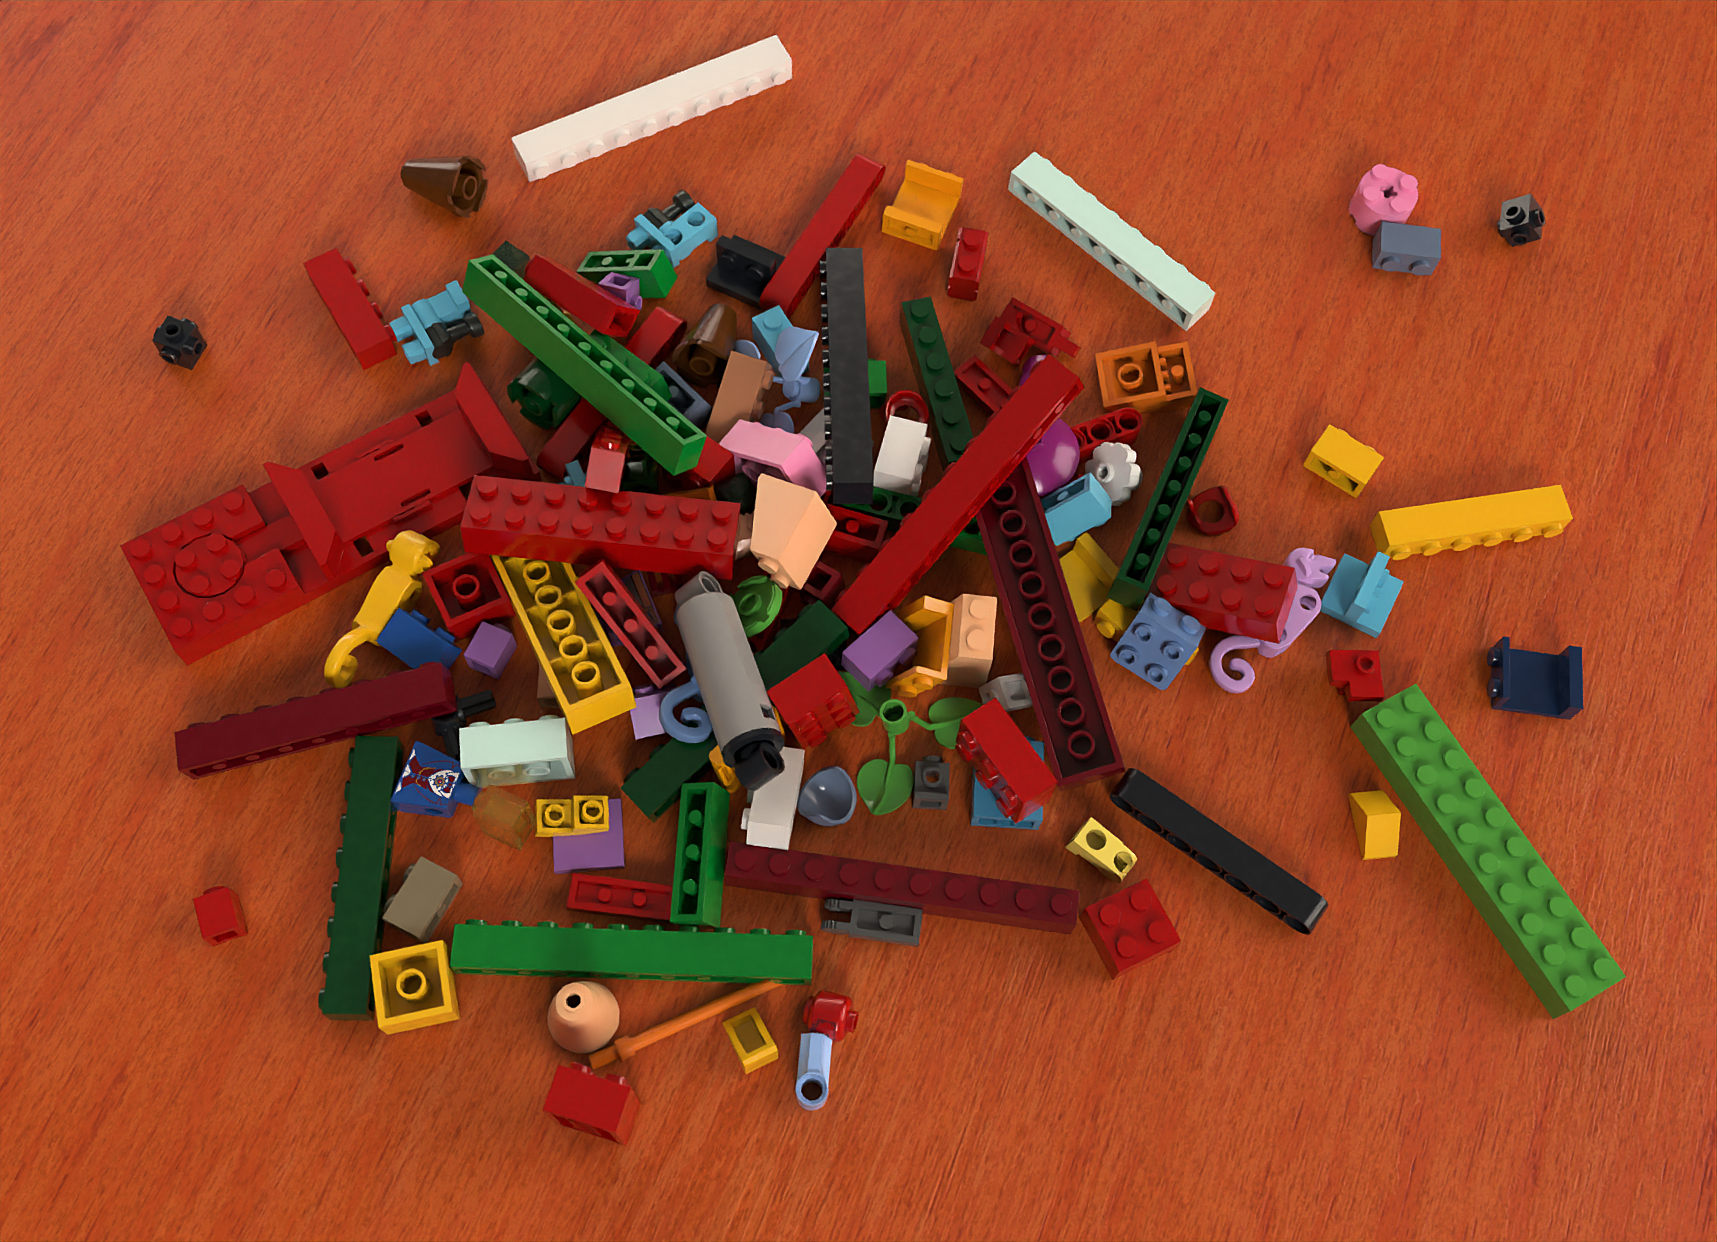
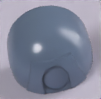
[797,766,857,826]

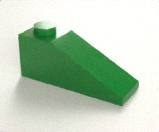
[576,249,678,298]

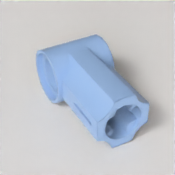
[795,1033,832,1111]

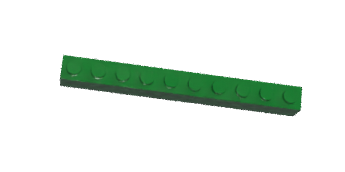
[462,254,707,476]
[450,919,813,986]

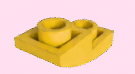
[534,795,609,837]

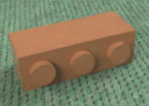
[705,350,774,444]

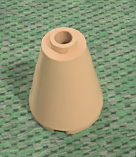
[547,980,619,1054]

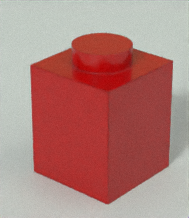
[193,886,248,946]

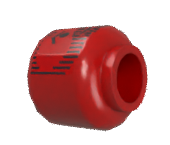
[803,990,859,1042]

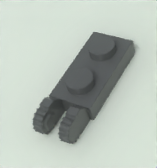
[821,899,923,947]

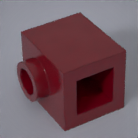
[798,560,846,611]

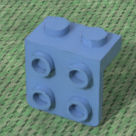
[1110,593,1206,690]

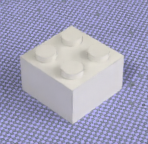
[873,415,931,497]

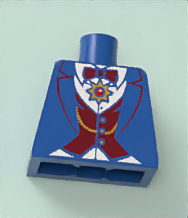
[390,741,482,818]

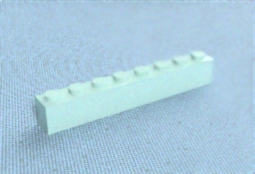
[1008,151,1215,331]

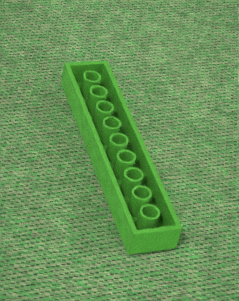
[1350,684,1626,1019]

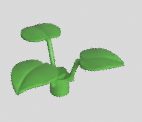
[838,671,983,815]

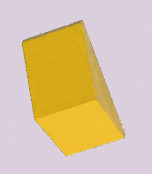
[1348,790,1401,860]
[722,1007,778,1074]

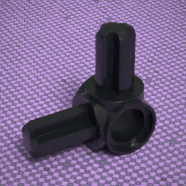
[431,690,496,761]

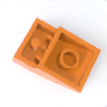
[1095,341,1198,412]

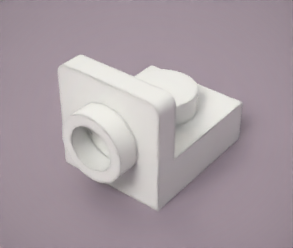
[979,673,1033,712]

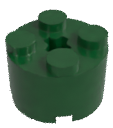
[507,357,581,430]

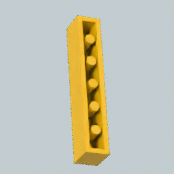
[1369,485,1573,560]

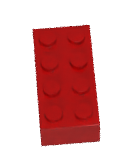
[1146,542,1298,644]

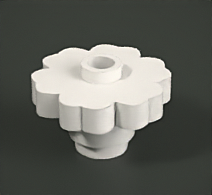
[1084,442,1143,506]

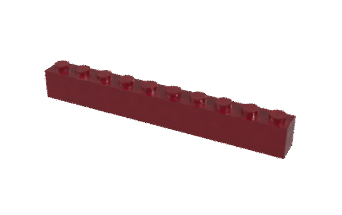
[725,841,1079,935]

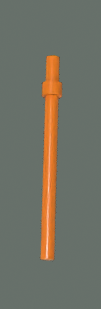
[588,979,782,1070]

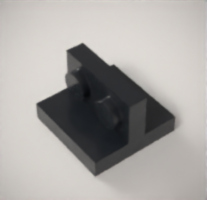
[706,235,786,310]

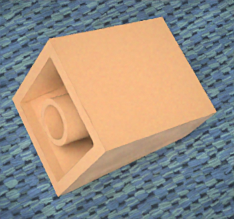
[750,473,837,590]
[940,594,997,688]

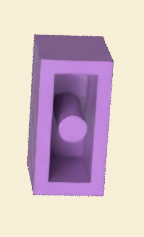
[841,610,918,692]

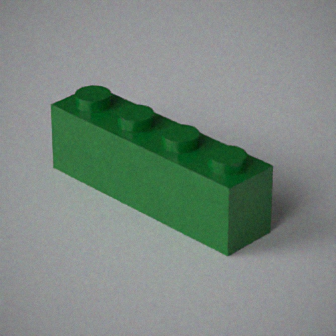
[670,782,730,930]

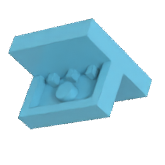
[1320,551,1404,638]

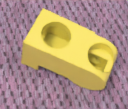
[1065,817,1137,883]

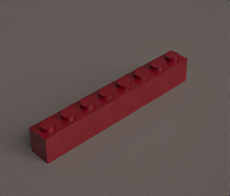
[174,662,458,780]

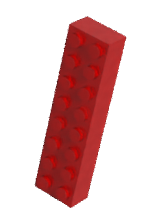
[460,475,741,580]

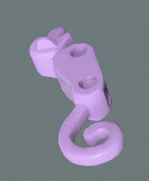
[1208,548,1336,694]

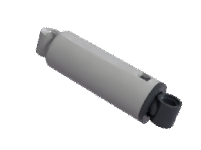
[675,571,785,791]

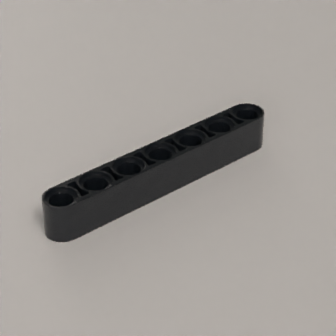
[1109,768,1329,935]

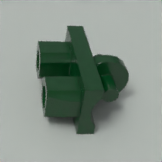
[622,444,661,494]

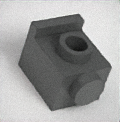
[912,755,950,810]

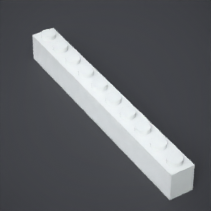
[511,35,792,182]

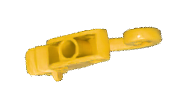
[324,530,440,689]

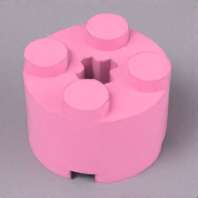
[1349,164,1418,236]

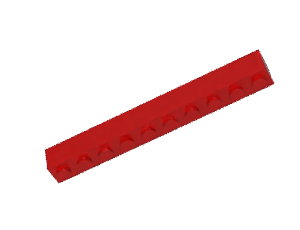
[831,354,1085,636]

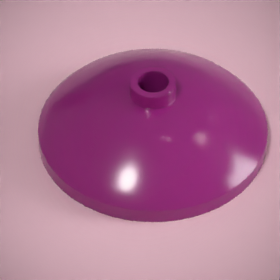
[1026,418,1080,496]

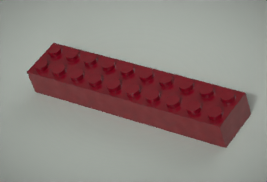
[975,456,1126,792]

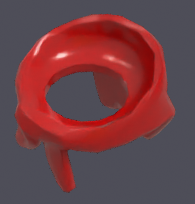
[878,389,930,428]
[1187,485,1239,536]

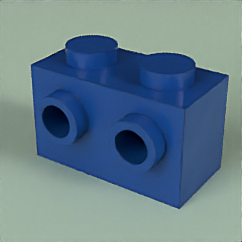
[376,608,463,670]

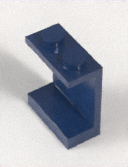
[1487,636,1584,720]

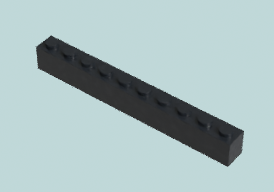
[820,248,874,504]

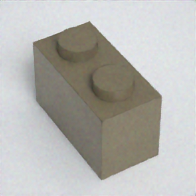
[382,856,463,944]

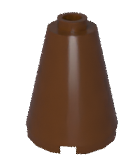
[401,156,488,218]
[672,304,737,388]

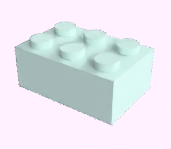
[459,715,575,788]

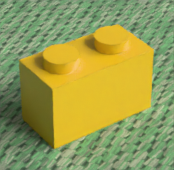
[1303,424,1384,499]

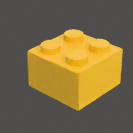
[369,940,460,1035]

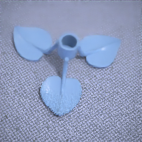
[735,327,820,434]

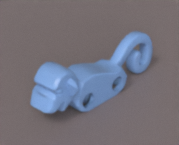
[659,603,712,743]

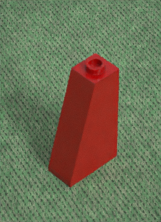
[523,254,640,338]

